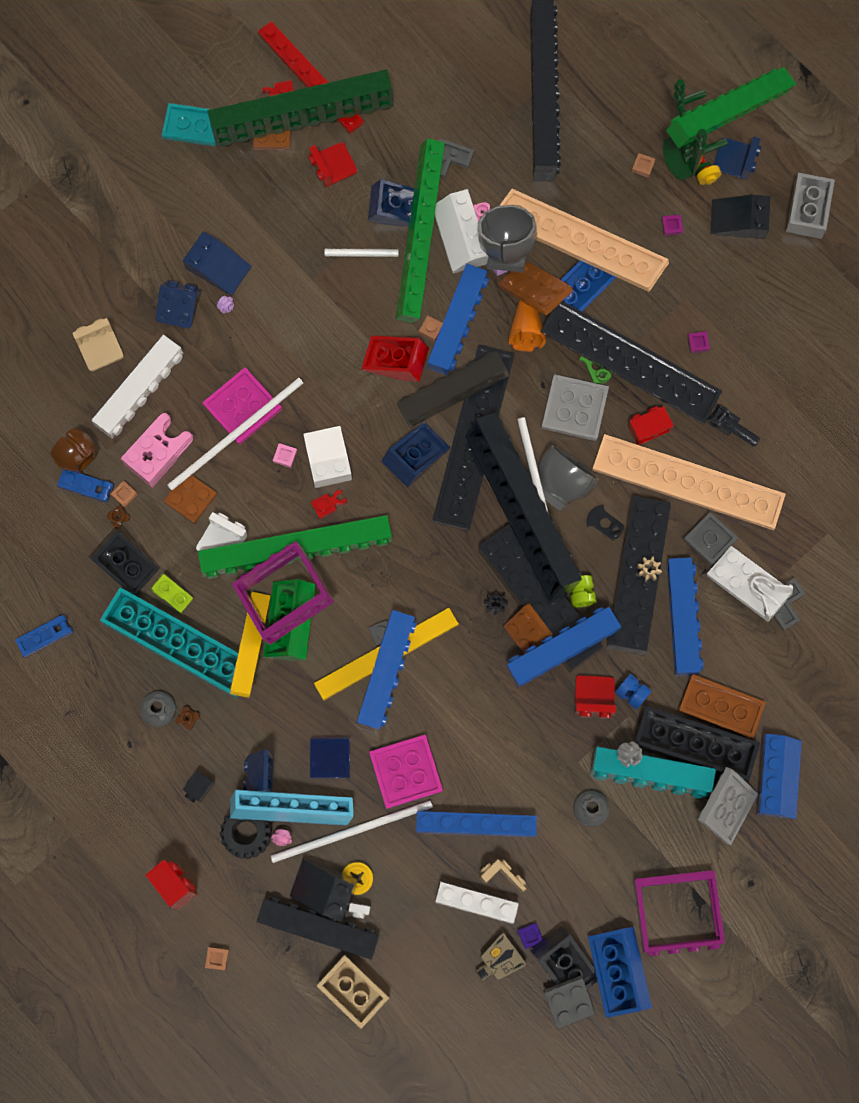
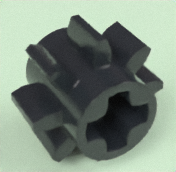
[484,591,508,617]

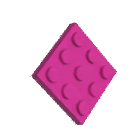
[202,367,282,445]
[369,734,443,809]

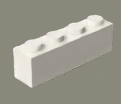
[435,882,519,924]

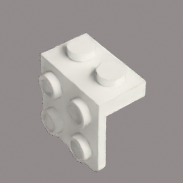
[196,512,248,551]

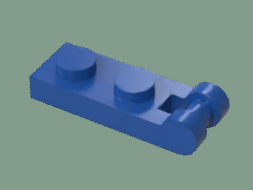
[57,469,114,503]
[15,615,73,658]

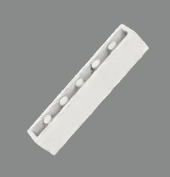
[92,335,183,439]

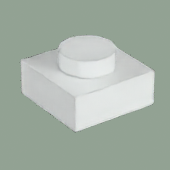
[349,903,370,919]

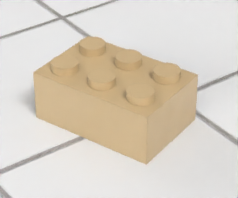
[317,955,389,1029]

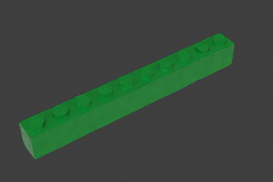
[666,67,796,148]
[395,138,445,324]
[198,515,392,579]

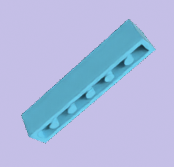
[230,790,353,825]

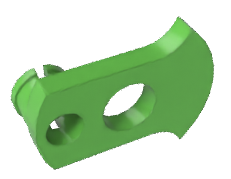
[579,356,611,384]

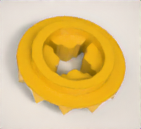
[342,862,373,895]

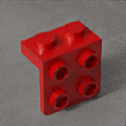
[308,142,357,187]
[575,676,616,719]

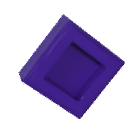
[517,923,543,949]

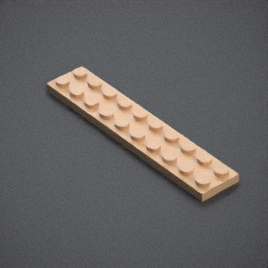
[500,189,669,292]
[592,434,786,531]

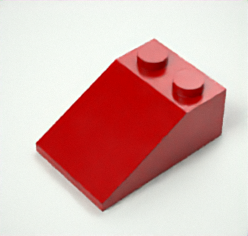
[361,336,429,382]

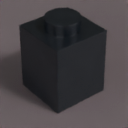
[182,771,215,803]

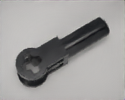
[707,405,760,447]

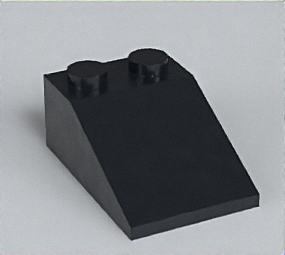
[710,195,771,239]
[88,529,160,596]
[290,858,359,922]
[530,926,598,989]

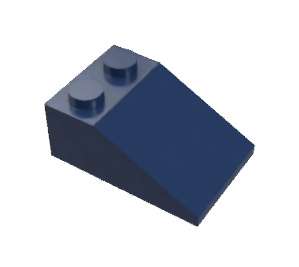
[368,179,414,227]
[183,231,252,296]
[381,422,450,488]
[243,750,273,792]

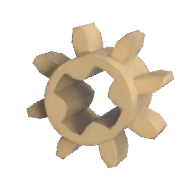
[637,557,662,582]

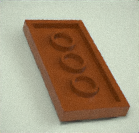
[498,261,573,316]
[678,674,766,739]

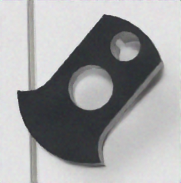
[586,505,624,541]

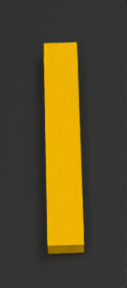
[314,608,459,701]

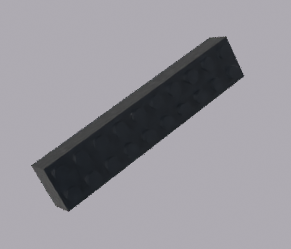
[530,0,561,181]
[465,413,582,602]

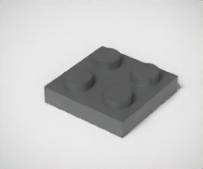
[683,512,738,566]
[543,975,595,1029]

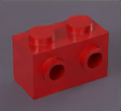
[628,406,674,445]

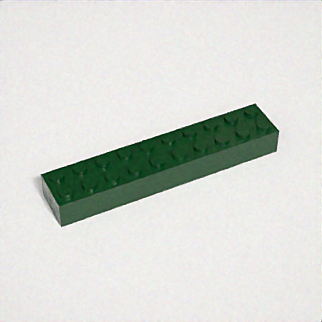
[207,69,394,146]

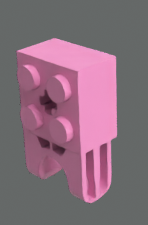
[121,413,193,488]

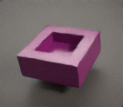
[662,215,683,236]
[687,331,710,354]

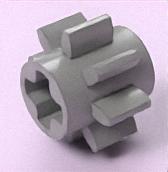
[617,741,642,767]

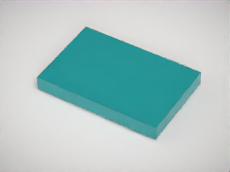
[162,103,216,147]

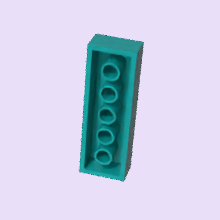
[590,747,716,799]

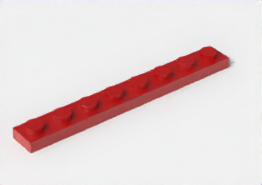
[258,21,364,134]

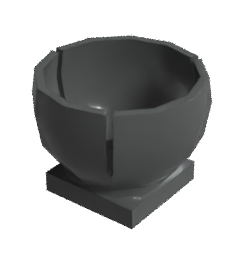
[477,205,537,272]
[539,444,599,511]

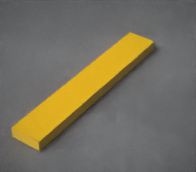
[230,592,270,698]

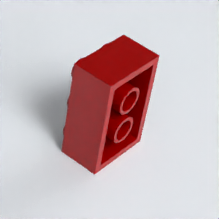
[145,859,197,910]

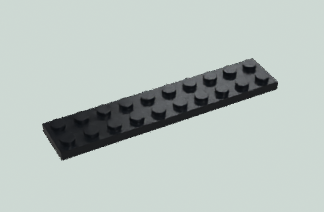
[540,301,722,425]
[432,345,515,531]

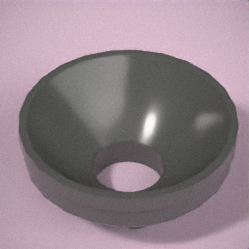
[140,691,176,727]
[573,791,610,827]

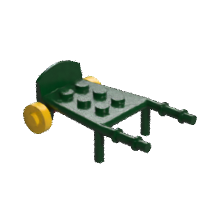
[663,79,728,185]

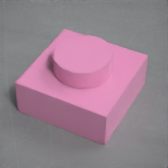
[273,443,297,468]

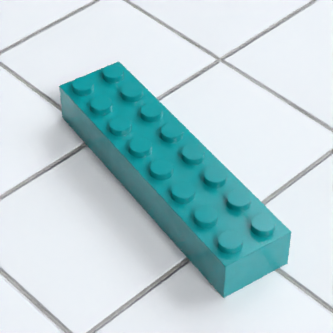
[100,587,238,700]

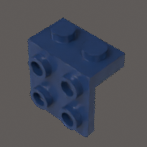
[714,137,762,180]
[155,280,201,328]

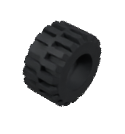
[220,815,272,859]

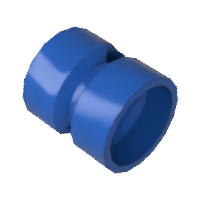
[615,673,652,710]

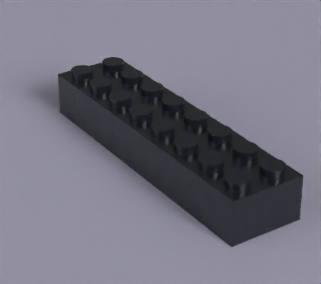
[606,496,671,655]
[478,524,603,673]

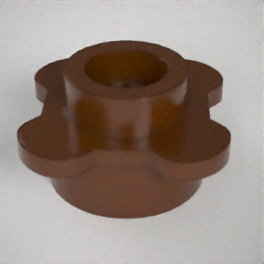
[107,506,130,528]
[176,707,199,730]

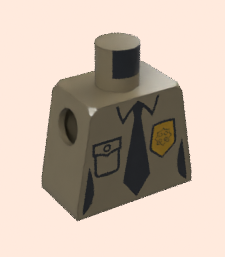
[476,933,527,981]

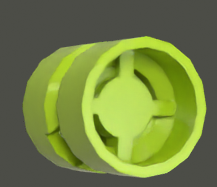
[570,575,597,608]

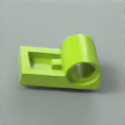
[150,574,193,613]

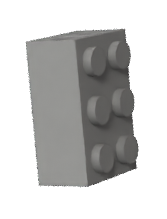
[785,173,835,239]

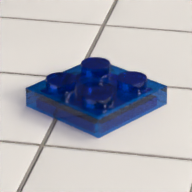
[310,738,350,779]

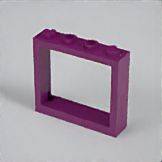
[232,541,335,645]
[633,870,725,956]

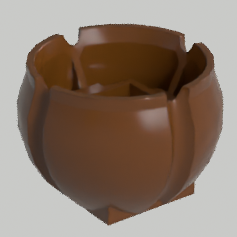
[50,427,95,474]

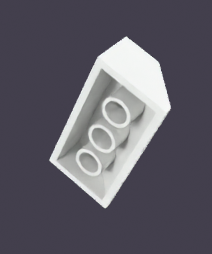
[435,189,489,273]

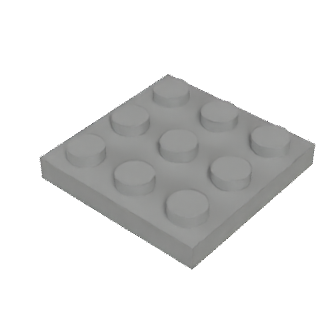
[541,374,609,441]
[698,767,758,845]

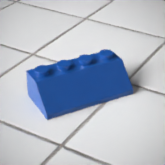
[561,260,616,312]
[756,734,802,819]
[588,927,652,1018]

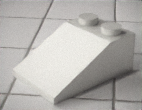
[304,426,352,488]

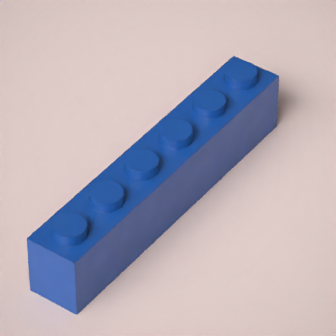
[427,263,489,376]
[666,558,703,676]
[506,607,621,688]
[356,610,417,730]
[416,811,537,838]

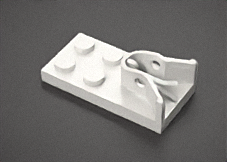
[707,546,793,622]

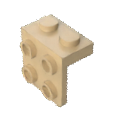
[72,318,124,371]
[479,860,526,893]

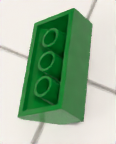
[263,579,315,661]

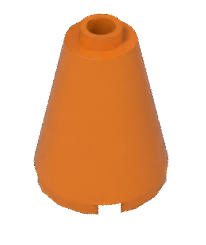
[508,301,546,352]

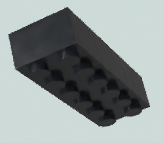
[634,706,760,783]

